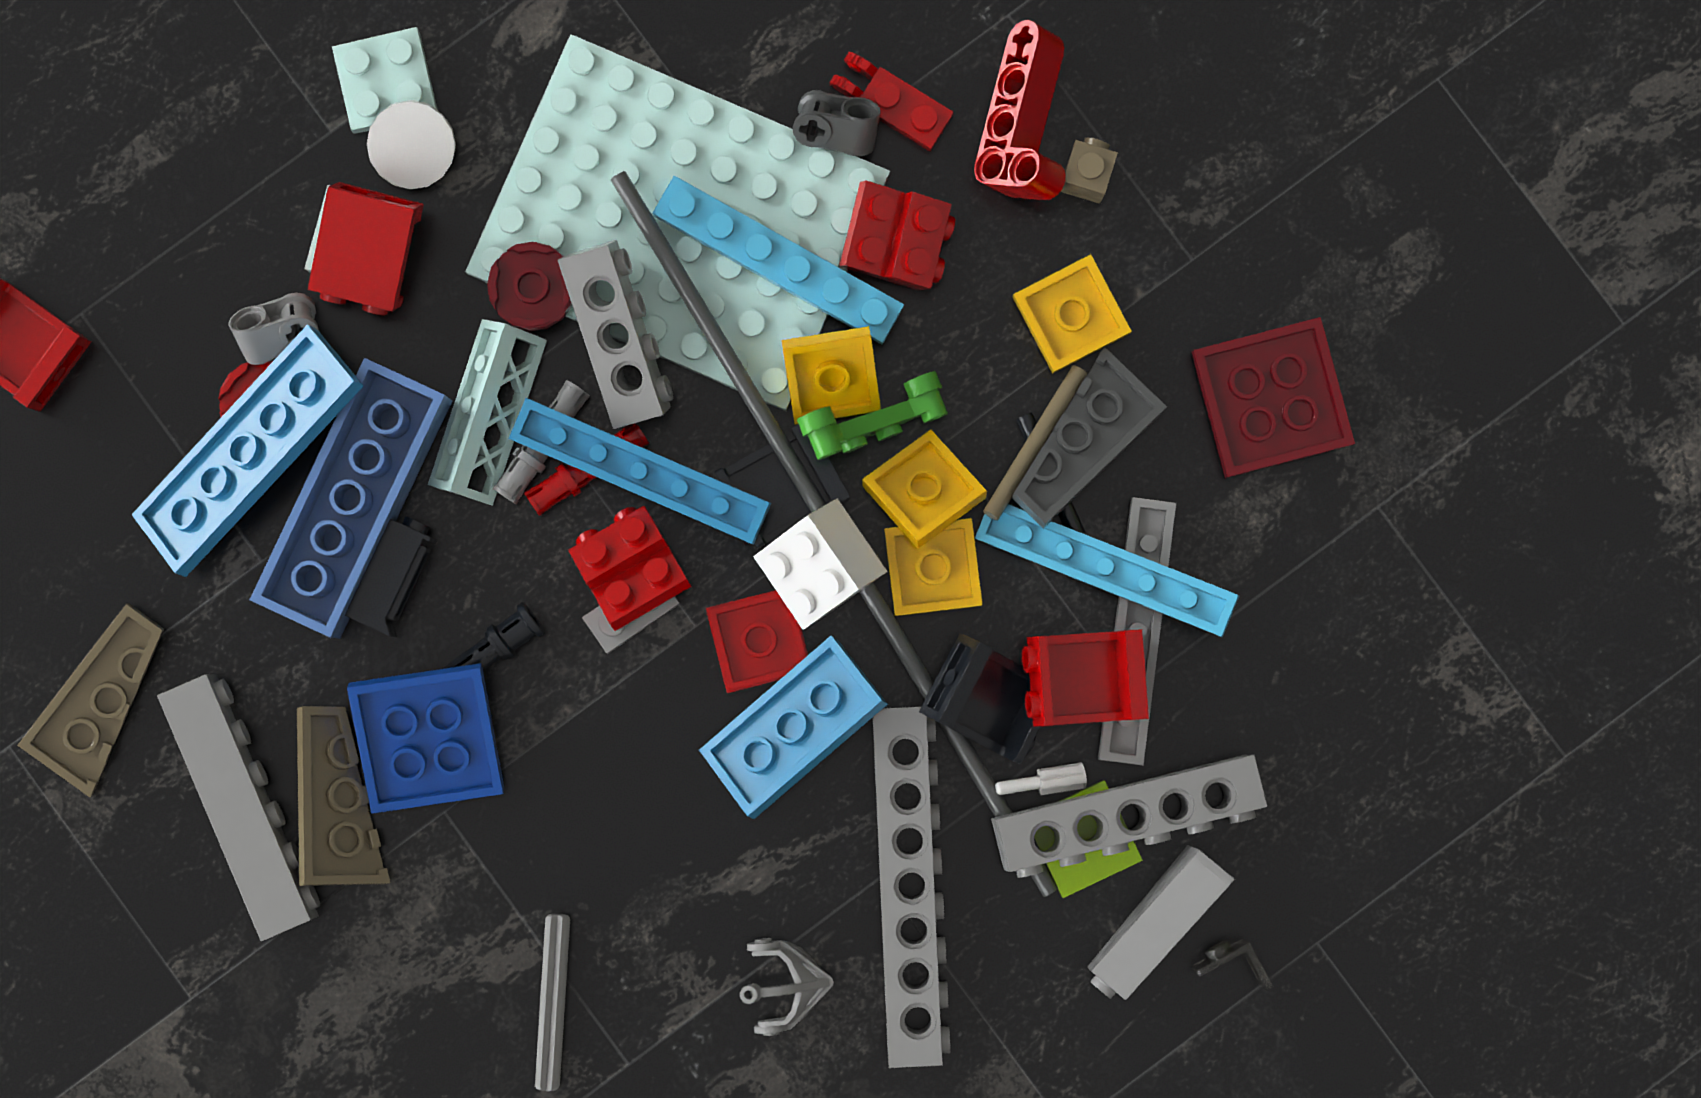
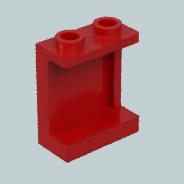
[307,182,424,315]
[0,278,91,412]
[1022,629,1149,727]

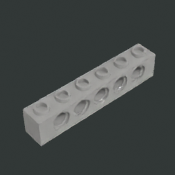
[991,755,1267,878]

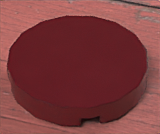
[487,242,572,331]

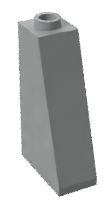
[1087,845,1234,1000]

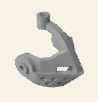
[740,938,834,1036]

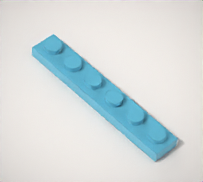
[652,176,904,345]
[975,504,1239,637]

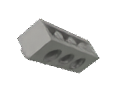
[558,240,673,429]

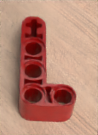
[974,20,1066,200]

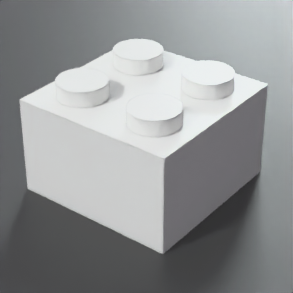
[753,498,887,630]

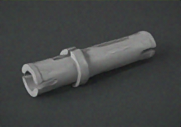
[493,380,590,504]

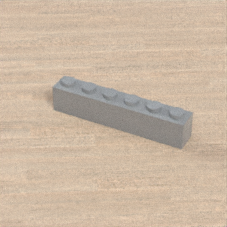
[157,674,320,942]

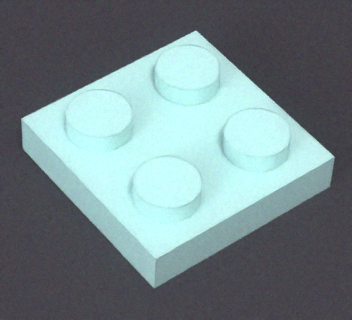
[332,27,438,134]

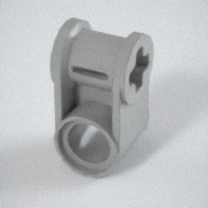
[228,292,319,365]

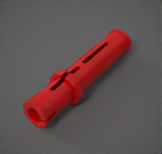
[524,423,649,516]

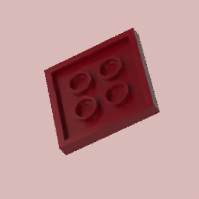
[1191,317,1355,478]

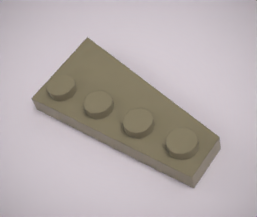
[17,603,164,797]
[297,706,391,886]

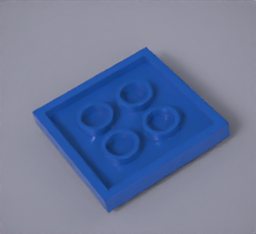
[347,663,504,814]

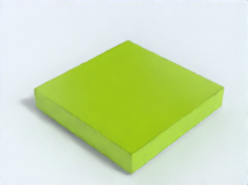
[1034,780,1143,898]

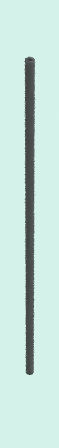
[611,171,1058,897]

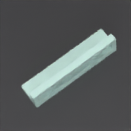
[428,319,547,506]

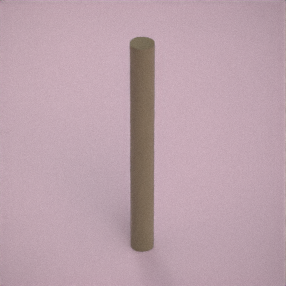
[983,365,1087,521]

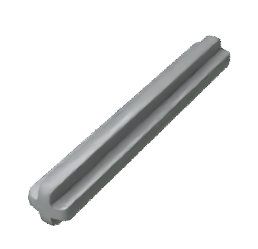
[535,914,570,1091]

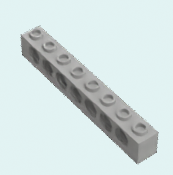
[873,707,950,1068]

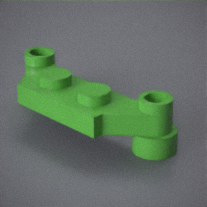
[797,371,948,460]

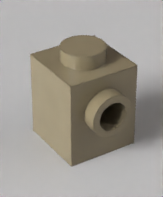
[1061,138,1118,204]

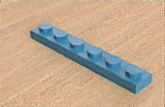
[508,398,771,544]

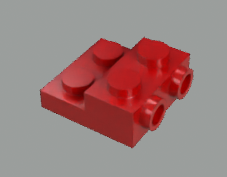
[839,180,955,291]
[568,506,691,631]

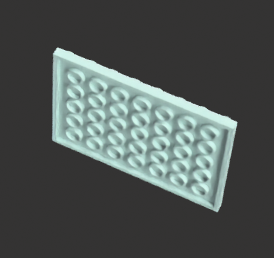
[465,34,890,411]

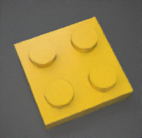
[1012,254,1132,373]
[781,326,881,425]
[862,429,987,549]
[884,518,982,616]

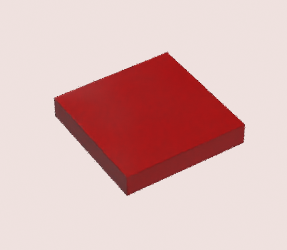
[706,590,808,693]

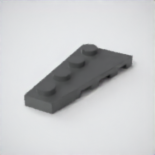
[1012,347,1167,529]

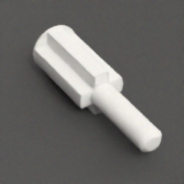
[995,762,1087,795]

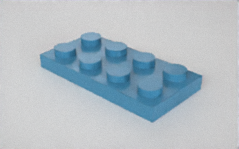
[699,635,888,819]

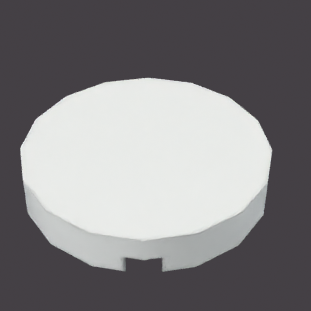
[367,100,456,189]

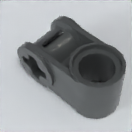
[792,90,880,156]

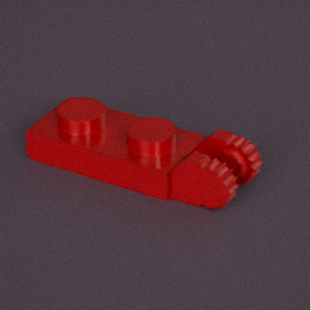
[830,51,954,152]

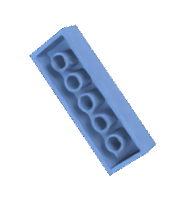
[250,358,452,639]

